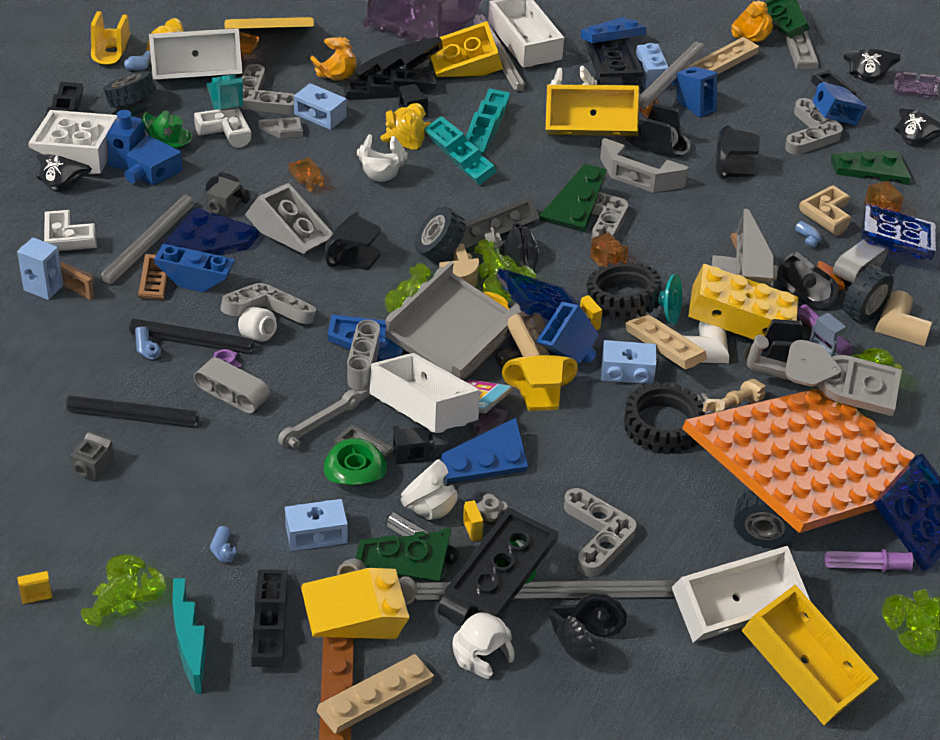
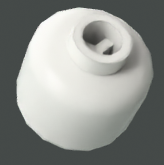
[238,307,277,342]

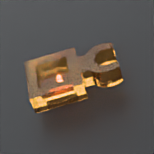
[239,32,259,61]
[288,157,324,191]

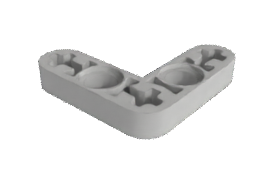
[239,64,295,114]
[785,98,843,155]
[591,193,628,248]
[220,283,316,324]
[564,488,636,577]

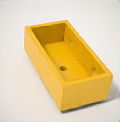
[546,85,640,136]
[688,264,798,340]
[741,584,879,725]

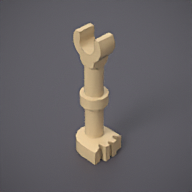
[702,379,766,413]

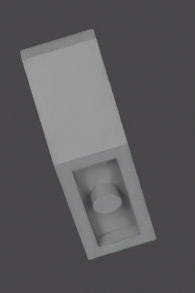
[600,138,688,193]

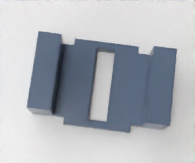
[810,313,846,357]

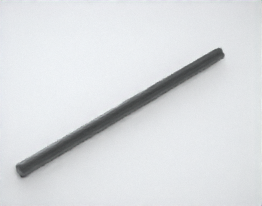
[415,579,679,600]

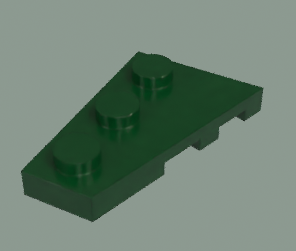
[765,0,810,38]
[831,150,911,185]
[539,163,607,232]
[355,527,451,582]

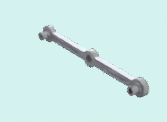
[278,386,371,449]

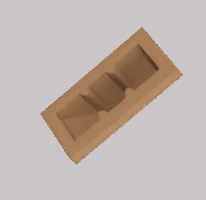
[60,261,94,300]

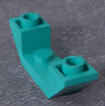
[207,74,243,110]

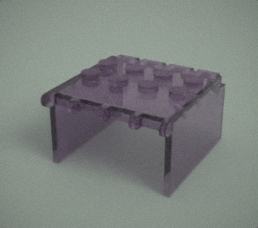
[363,0,482,41]

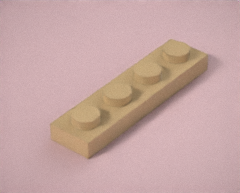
[686,37,759,75]
[626,313,707,370]
[317,654,434,734]

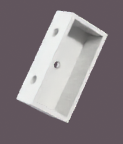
[488,0,564,68]
[149,28,242,79]
[370,353,480,433]
[672,546,810,643]

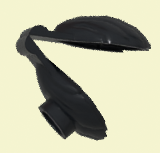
[548,593,627,666]

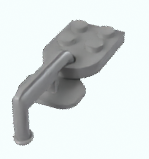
[747,335,902,416]

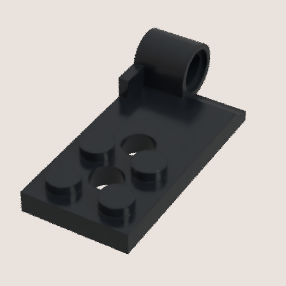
[585,38,643,85]
[438,507,558,626]

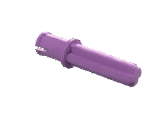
[797,304,854,356]
[824,549,913,572]

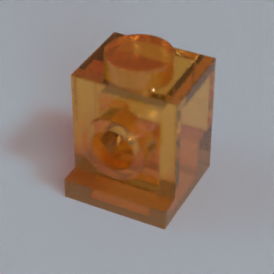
[864,181,904,220]
[590,232,629,267]

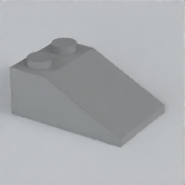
[245,183,333,254]
[736,209,777,288]

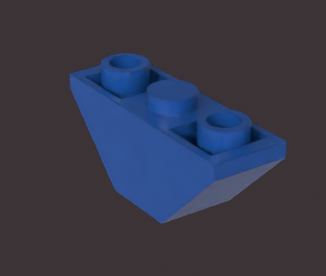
[154,244,235,292]

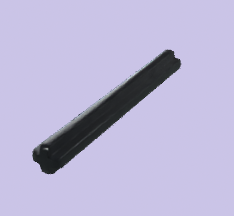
[128,318,254,353]
[66,395,199,427]

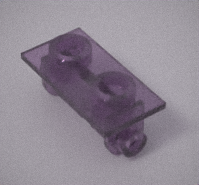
[893,71,940,97]

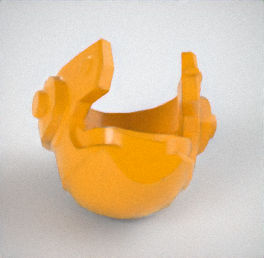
[731,0,773,43]
[311,37,357,81]

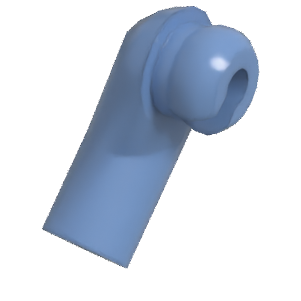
[124,51,151,71]
[795,221,822,248]
[135,327,161,360]
[210,526,237,563]

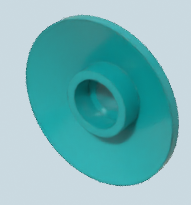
[658,274,683,325]

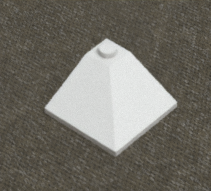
[29,110,117,174]

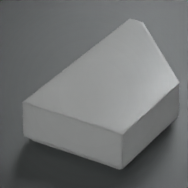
[258,117,303,139]

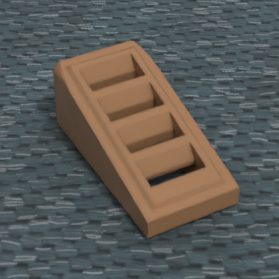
[138,254,169,300]

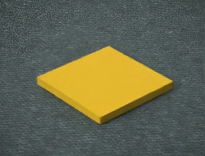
[225,17,314,29]

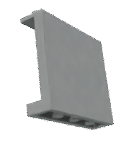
[385,261,524,381]

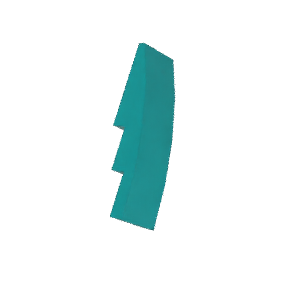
[466,88,510,155]
[424,116,497,185]
[172,578,206,694]

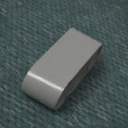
[833,239,888,283]
[347,320,380,390]
[193,357,271,414]

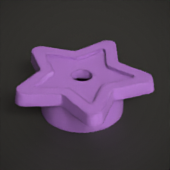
[214,349,241,369]

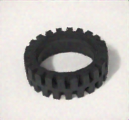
[587,261,662,320]
[624,382,705,454]

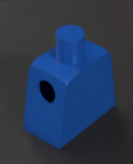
[672,66,717,118]
[812,82,867,125]
[107,110,146,170]
[124,135,183,185]
[536,302,598,364]

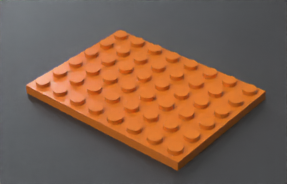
[682,388,940,533]

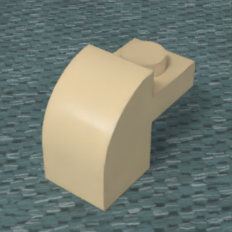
[439,244,479,287]

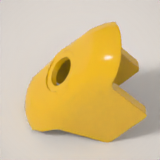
[91,11,131,65]
[502,355,578,411]

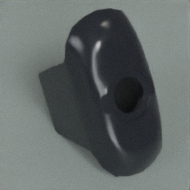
[626,103,690,157]
[715,125,760,180]
[324,211,381,270]
[776,250,839,309]
[745,319,803,363]

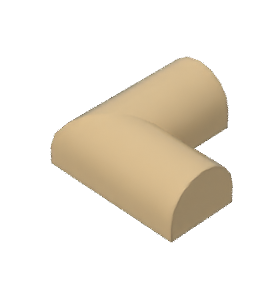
[799,185,851,236]
[875,290,933,346]
[507,310,550,357]

